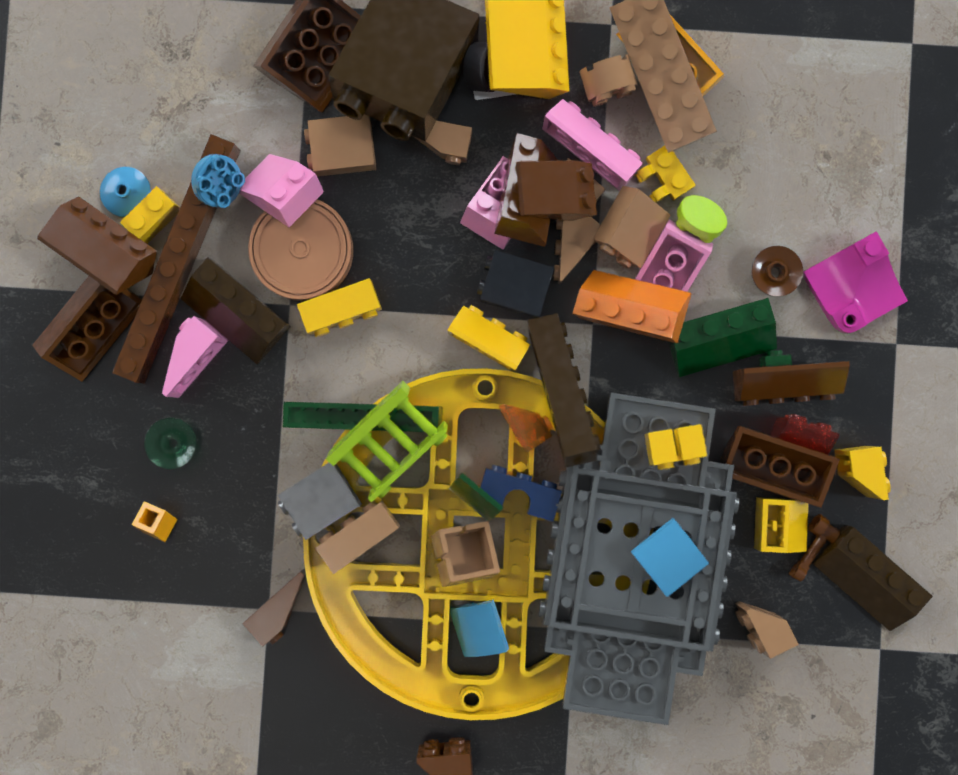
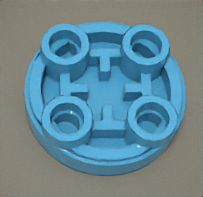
[191,154,245,208]

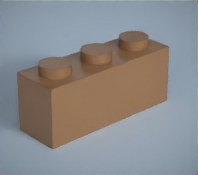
[315,500,400,574]

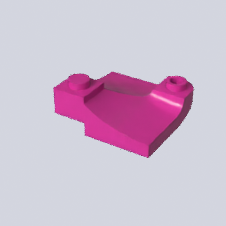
[803,231,908,334]

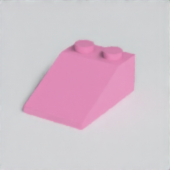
[239,154,324,227]
[635,219,713,292]
[162,316,228,398]

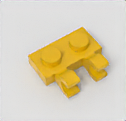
[635,145,696,203]

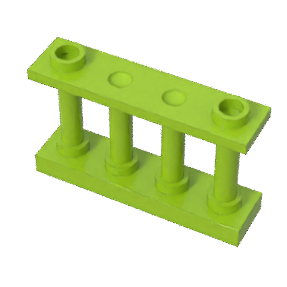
[326,381,448,502]

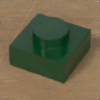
[759,350,792,367]

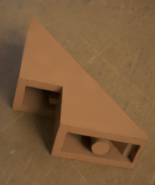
[553,158,606,284]

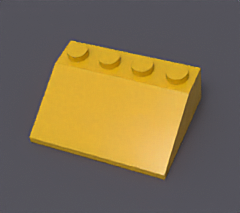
[485,0,569,99]

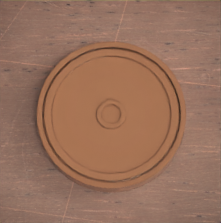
[248,200,353,301]

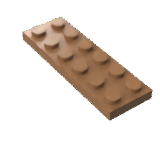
[610,0,717,153]

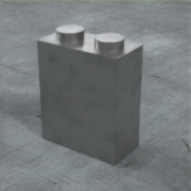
[278,463,362,540]

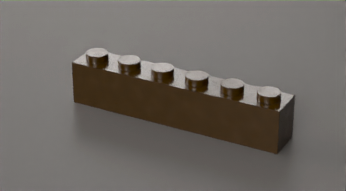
[527,313,601,468]

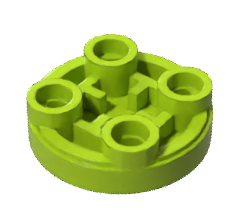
[676,195,727,243]

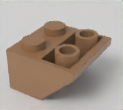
[735,601,799,659]

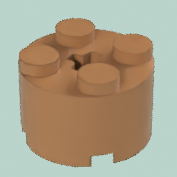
[579,54,637,107]

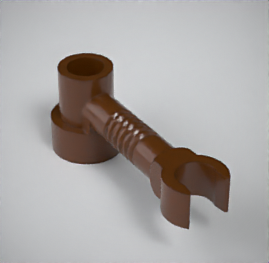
[789,514,840,582]

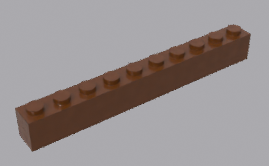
[112,134,241,384]

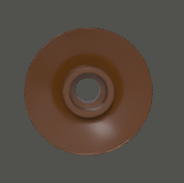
[751,246,803,297]

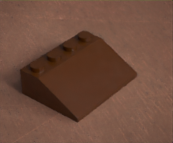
[253,0,361,113]

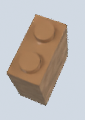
[304,114,376,177]
[593,186,671,268]

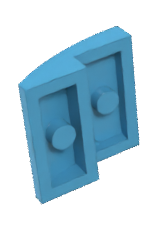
[631,518,709,597]
[450,599,509,657]

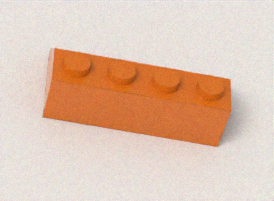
[573,270,692,343]

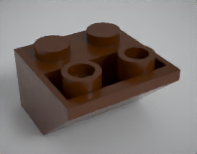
[417,737,473,775]

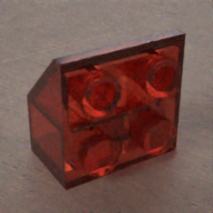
[771,414,840,455]

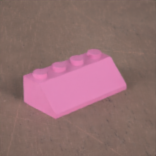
[542,99,643,191]

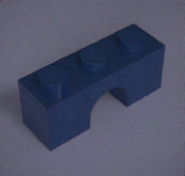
[480,464,562,522]

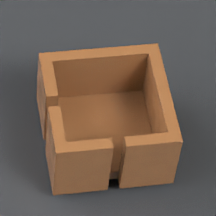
[431,521,500,587]

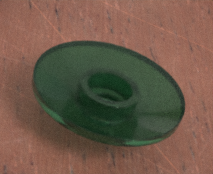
[145,418,197,469]

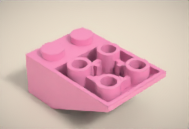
[460,156,511,250]

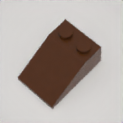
[516,161,597,221]

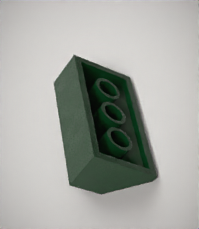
[668,297,777,377]

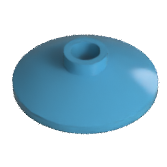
[100,167,151,217]

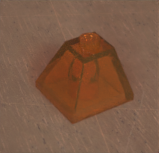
[498,404,554,453]

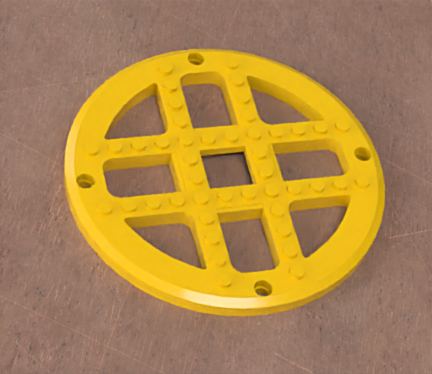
[303,368,653,720]

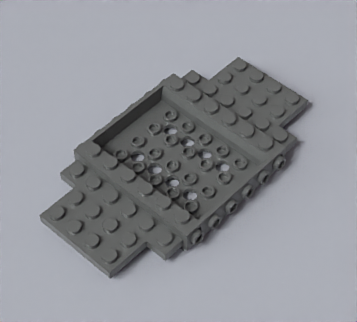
[539,393,739,725]

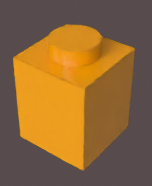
[132,502,177,542]

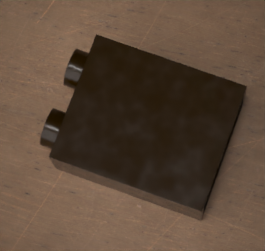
[328,0,480,142]

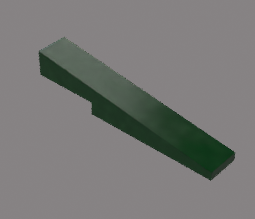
[283,402,443,432]

